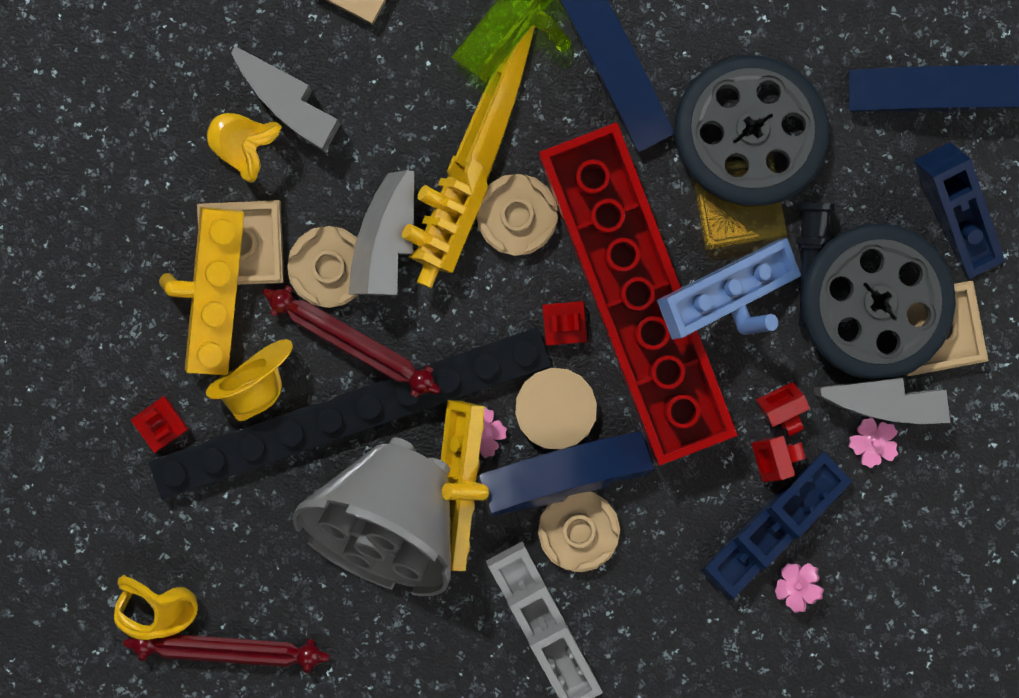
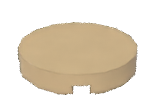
[477,174,558,256]
[288,226,359,308]
[515,368,597,450]
[538,491,620,572]

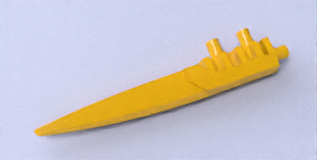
[402,1,538,289]

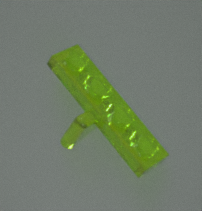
[452,0,571,83]

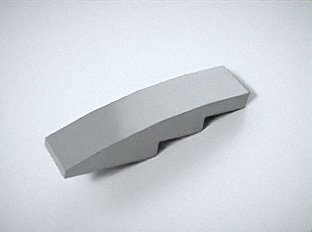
[486,542,603,698]

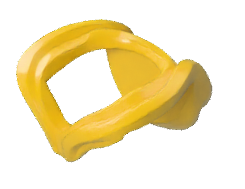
[207,113,282,183]
[114,575,198,640]

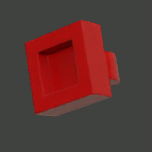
[542,301,587,346]
[756,382,810,436]
[130,396,190,453]
[751,436,806,482]

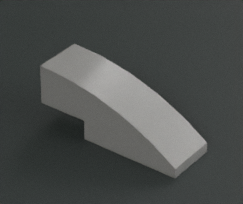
[231,46,341,153]
[349,170,415,296]
[814,378,950,424]

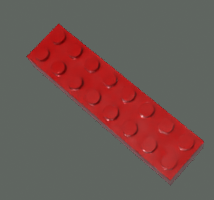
[538,122,738,466]

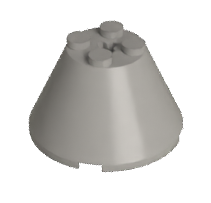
[292,437,451,596]

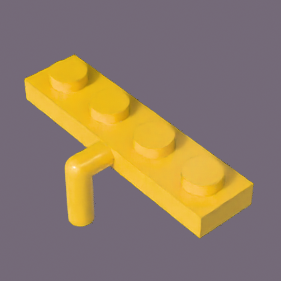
[159,207,244,375]
[441,400,489,571]

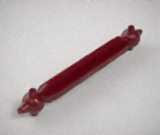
[263,285,441,398]
[123,634,330,673]

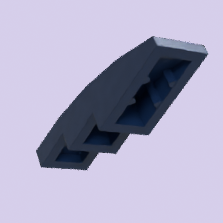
[560,0,675,152]
[849,65,1019,113]
[477,431,654,516]
[701,452,852,600]

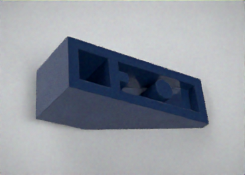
[913,142,1005,279]

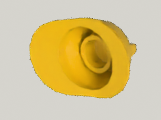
[206,339,293,421]

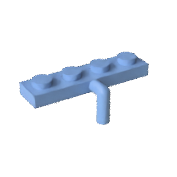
[657,238,801,339]

